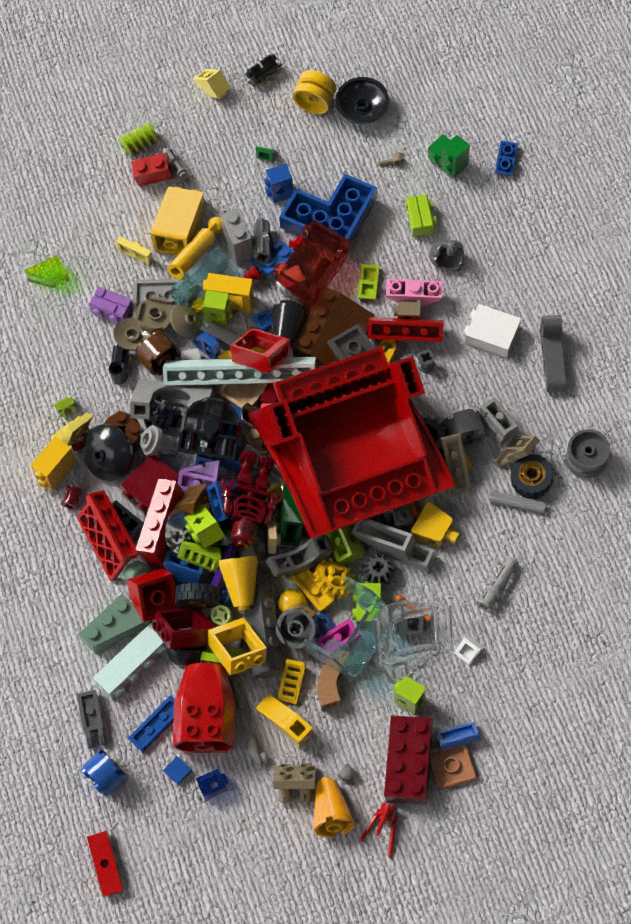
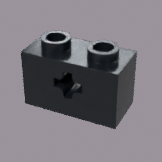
[112,500,144,544]

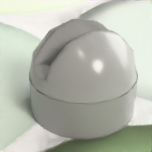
[337,763,354,781]

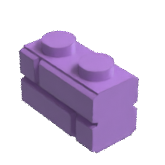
[89,287,133,324]

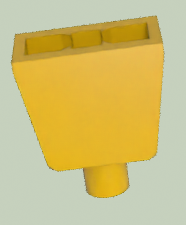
[410,501,460,548]

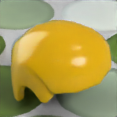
[277,589,307,614]

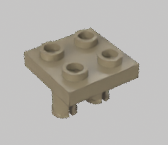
[273,763,316,803]

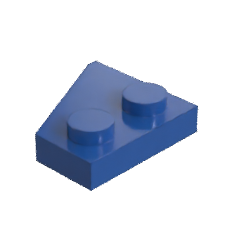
[192,331,221,359]

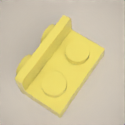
[52,412,93,446]

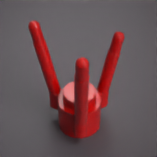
[359,803,398,858]

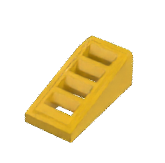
[277,659,306,705]

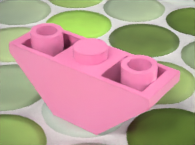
[386,279,443,307]

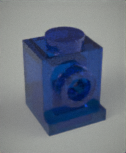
[196,769,229,802]

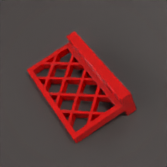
[77,490,139,582]

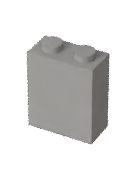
[220,209,253,266]

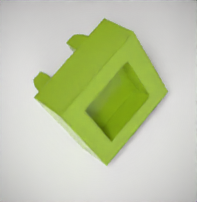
[53,396,75,418]

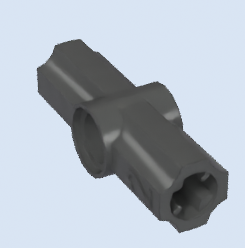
[251,218,274,265]

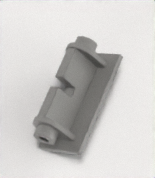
[162,147,192,184]

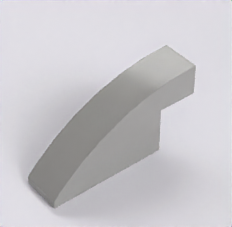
[352,519,437,573]

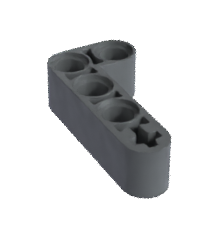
[540,315,566,392]

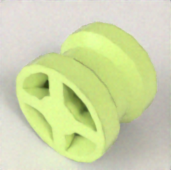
[211,605,233,625]

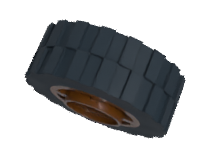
[175,583,220,609]

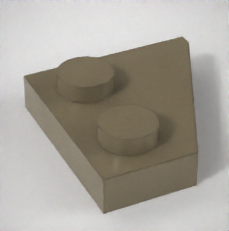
[493,435,540,468]

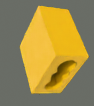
[30,436,77,491]

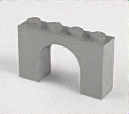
[130,380,213,424]

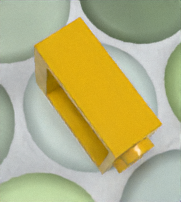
[202,273,255,313]
[208,617,267,676]

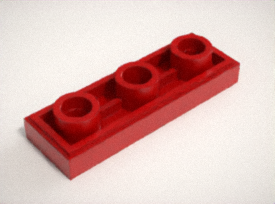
[87,831,123,898]

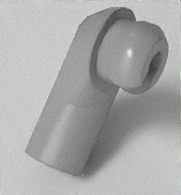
[246,737,268,765]

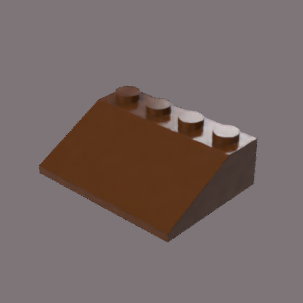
[292,286,375,367]

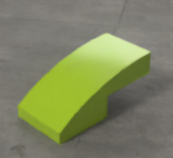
[357,264,380,300]

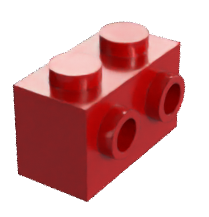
[131,153,173,187]

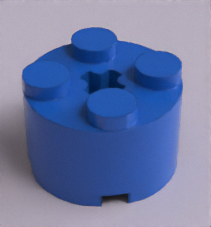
[80,749,128,797]

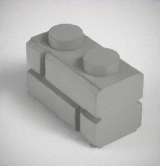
[479,398,519,444]

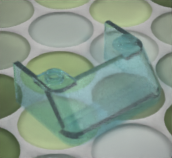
[303,576,394,678]

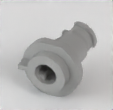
[139,425,181,457]

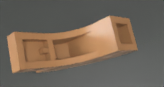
[317,650,371,711]

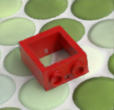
[230,328,291,373]

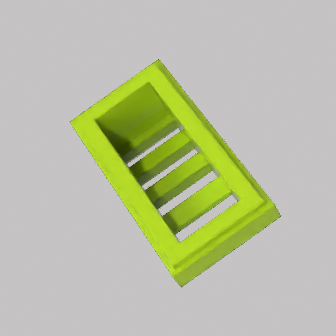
[177,541,221,571]

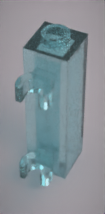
[170,247,230,304]

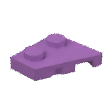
[178,459,221,496]

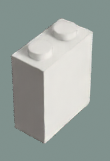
[463,304,521,358]

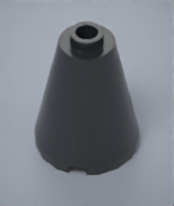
[272,300,309,349]

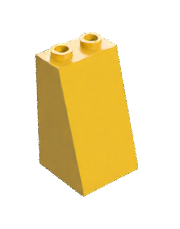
[150,186,205,255]

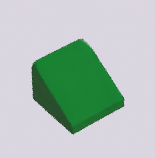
[255,146,276,162]

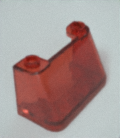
[273,219,351,310]

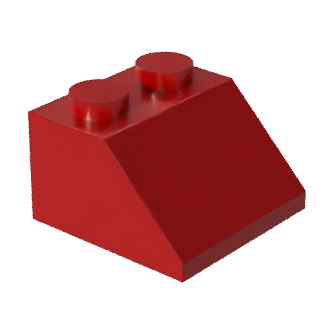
[127,568,178,622]

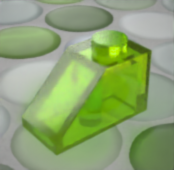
[24,255,69,288]

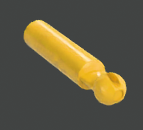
[168,217,223,279]

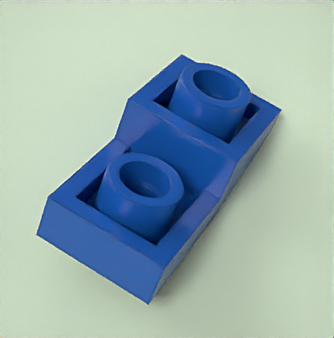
[495,141,518,176]

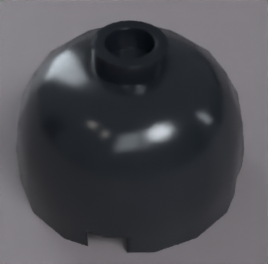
[166,646,207,668]

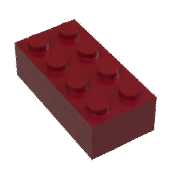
[384,715,434,805]

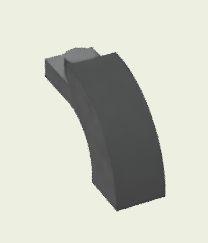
[266,534,335,578]

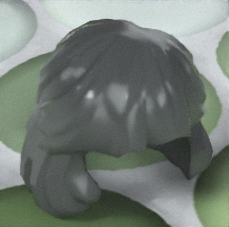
[429,240,464,272]

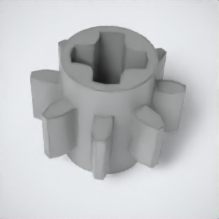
[166,527,192,552]

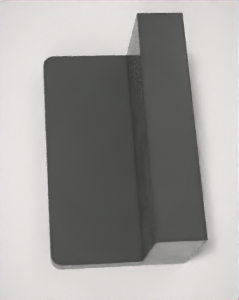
[200,321,240,351]

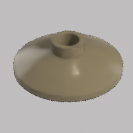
[170,304,201,340]
[113,318,151,351]

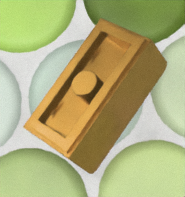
[175,483,208,514]

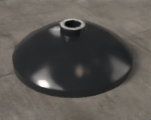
[336,77,389,124]
[82,424,133,481]

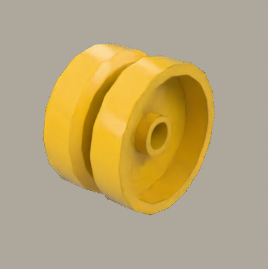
[292,70,337,114]

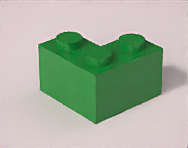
[428,134,470,178]

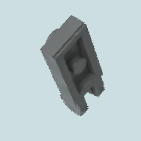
[76,690,106,749]

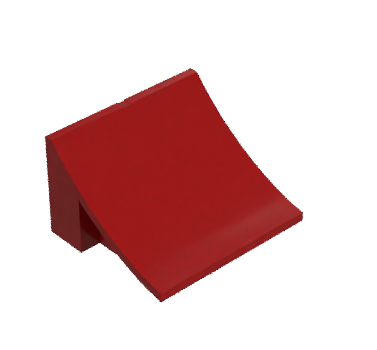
[248,346,455,539]

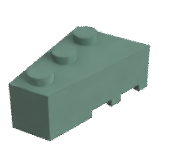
[79,594,150,654]

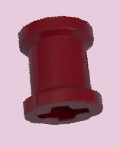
[61,485,83,510]

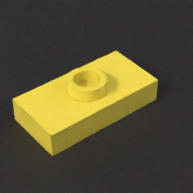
[116,236,153,265]

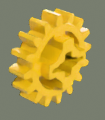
[313,558,356,599]

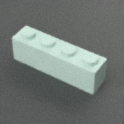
[93,623,166,699]

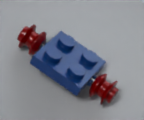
[243,235,308,286]

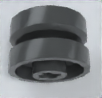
[565,429,610,478]

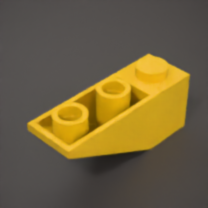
[255,694,313,748]

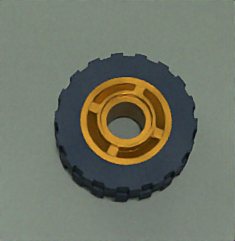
[511,454,553,499]

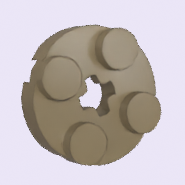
[136,296,173,333]

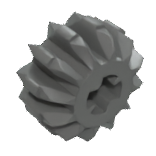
[362,553,395,586]

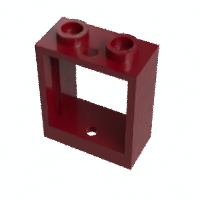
[152,608,215,650]

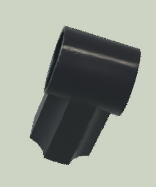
[108,344,130,385]

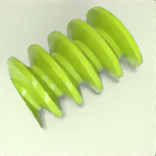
[118,122,158,156]

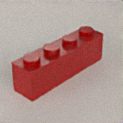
[368,317,444,342]

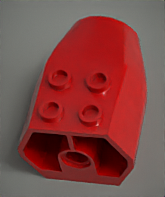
[173,663,235,753]

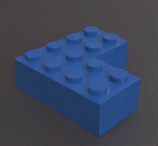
[279,174,377,255]

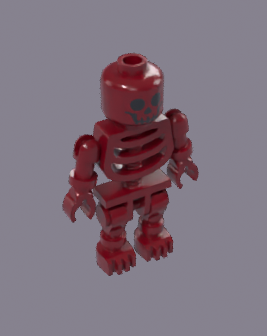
[221,451,282,549]

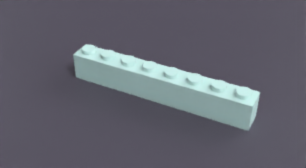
[163,357,316,385]

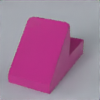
[316,618,360,658]

